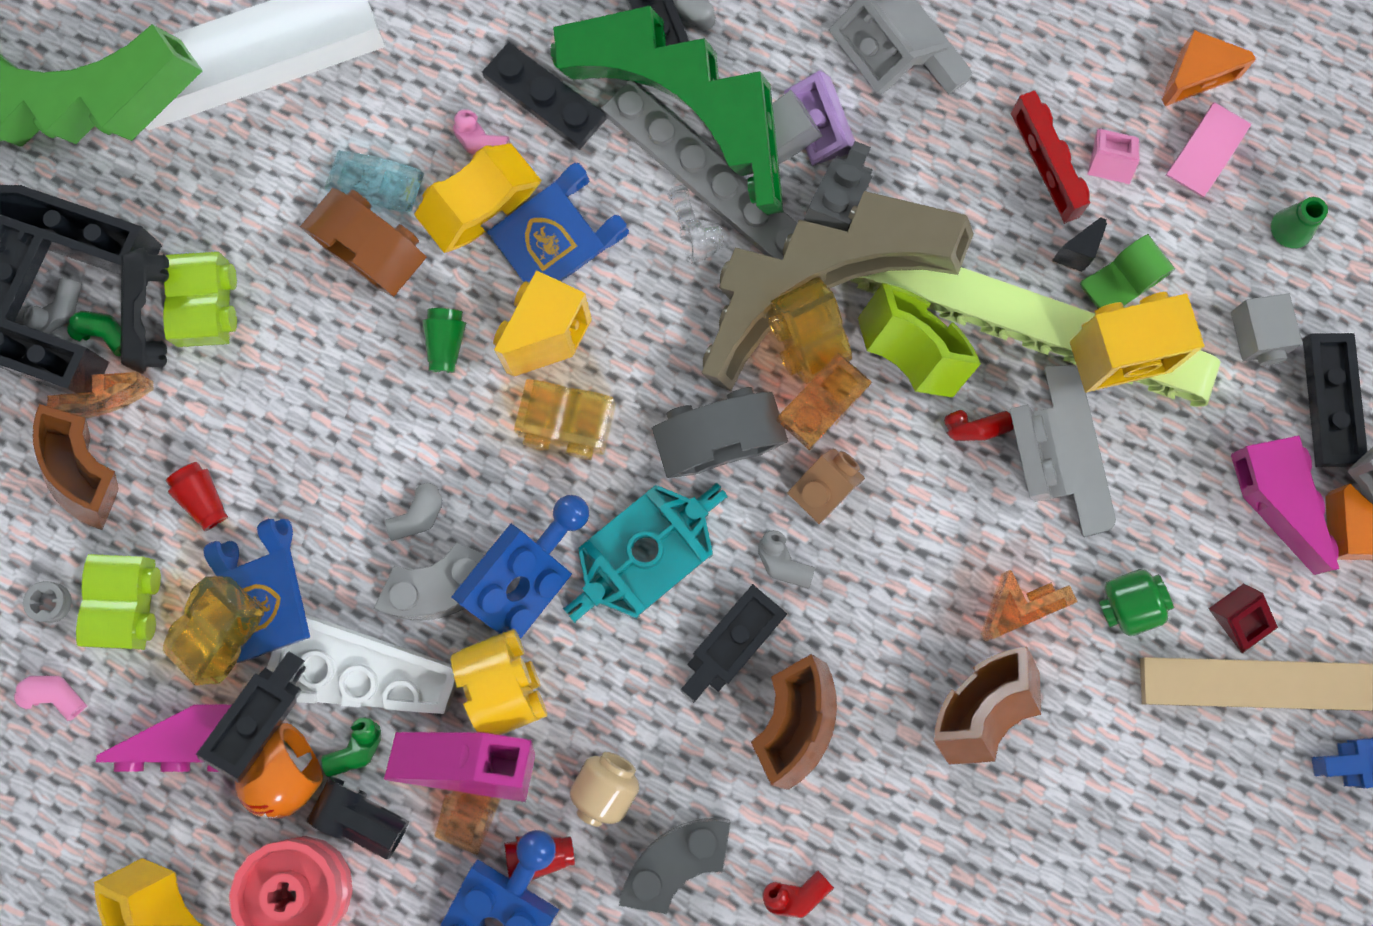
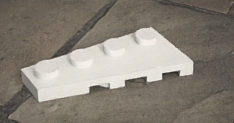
[267,614,457,714]

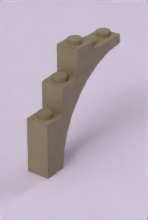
[701,191,974,391]

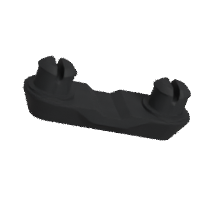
[120,248,169,374]

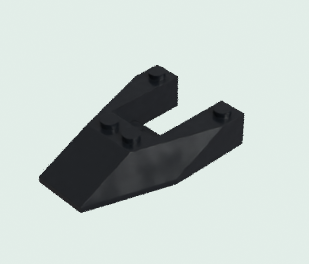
[0,185,162,402]

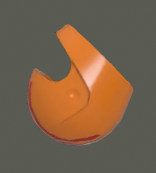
[235,723,323,819]

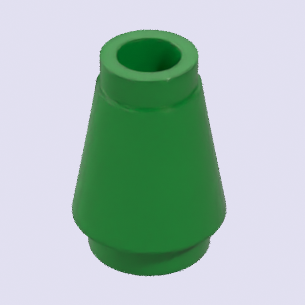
[1271,197,1328,249]
[422,308,467,373]

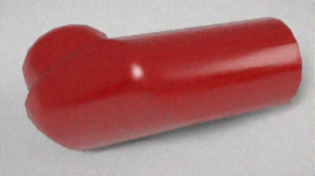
[944,410,1014,441]
[762,870,834,918]

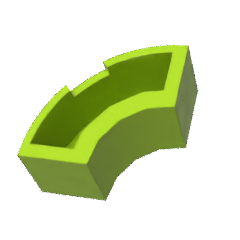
[857,283,981,398]

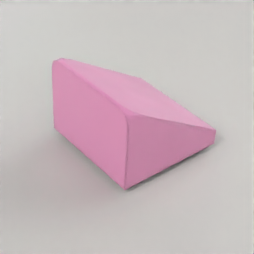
[1088,129,1139,184]

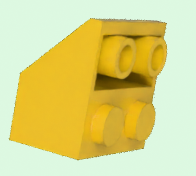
[493,270,592,377]

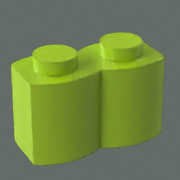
[163,252,237,347]
[76,554,161,650]

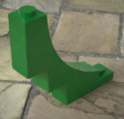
[550,6,784,215]

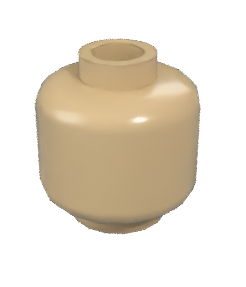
[570,752,639,827]

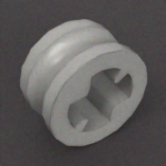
[23,581,72,623]

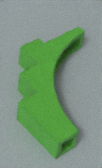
[0,24,203,147]

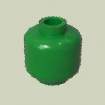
[1099,569,1174,636]

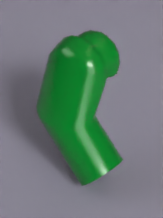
[321,717,381,777]

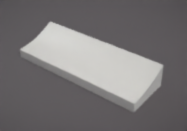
[146,0,386,131]

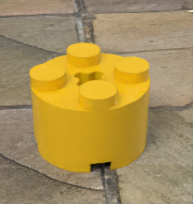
[451,628,548,735]

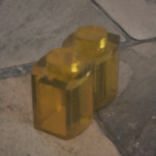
[768,277,852,384]
[514,379,616,460]
[163,576,263,686]

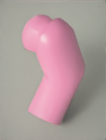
[453,110,510,155]
[14,676,87,721]

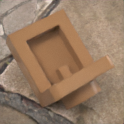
[787,448,865,524]

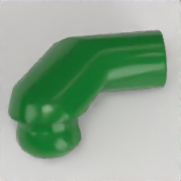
[67,310,121,356]

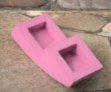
[1166,102,1251,198]

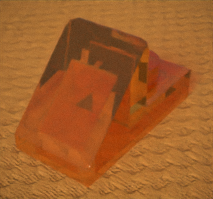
[776,352,872,451]
[981,570,1078,641]
[435,791,501,855]

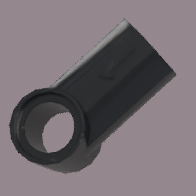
[306,776,410,860]

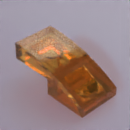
[47,372,153,418]

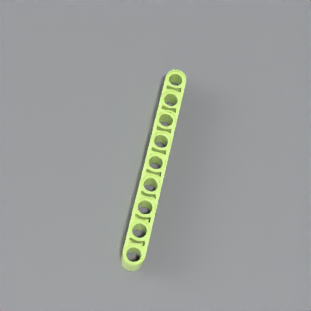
[849,267,1221,407]

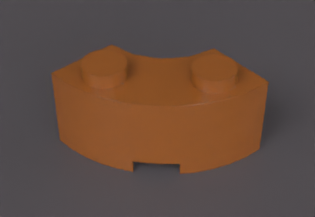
[299,188,427,297]
[32,404,119,530]
[934,646,1041,765]
[751,654,837,790]

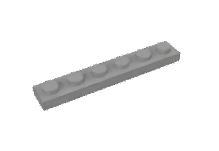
[601,81,797,260]

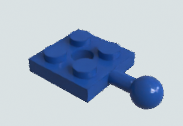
[451,495,589,639]
[440,830,560,926]

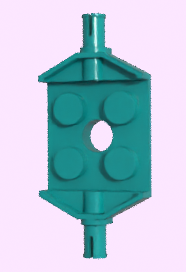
[563,483,728,623]

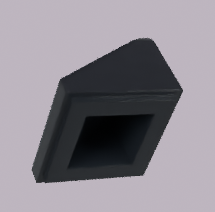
[1052,217,1107,272]

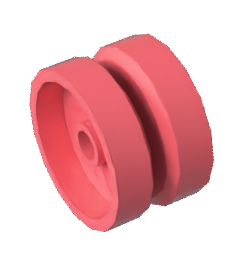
[229,836,353,926]

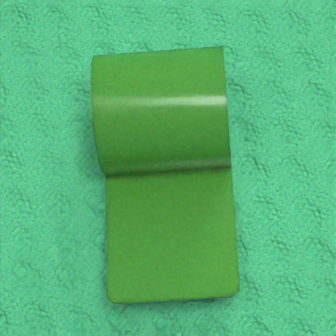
[1080,234,1176,308]

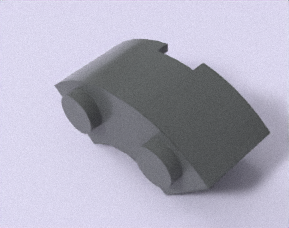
[651,387,789,478]
[619,818,731,914]

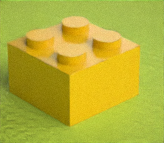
[1069,292,1205,393]

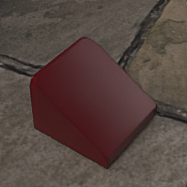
[1208,583,1278,653]

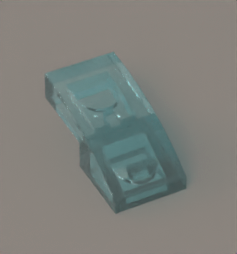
[324,150,424,212]

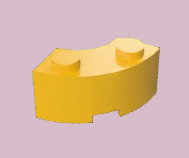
[414,143,542,253]
[94,858,204,926]

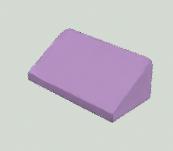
[784,70,855,165]

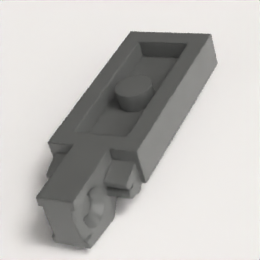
[804,141,873,232]

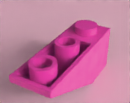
[1231,435,1340,575]
[96,704,232,772]
[384,732,535,802]

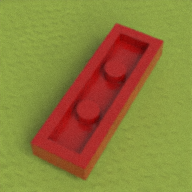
[1011,90,1091,224]

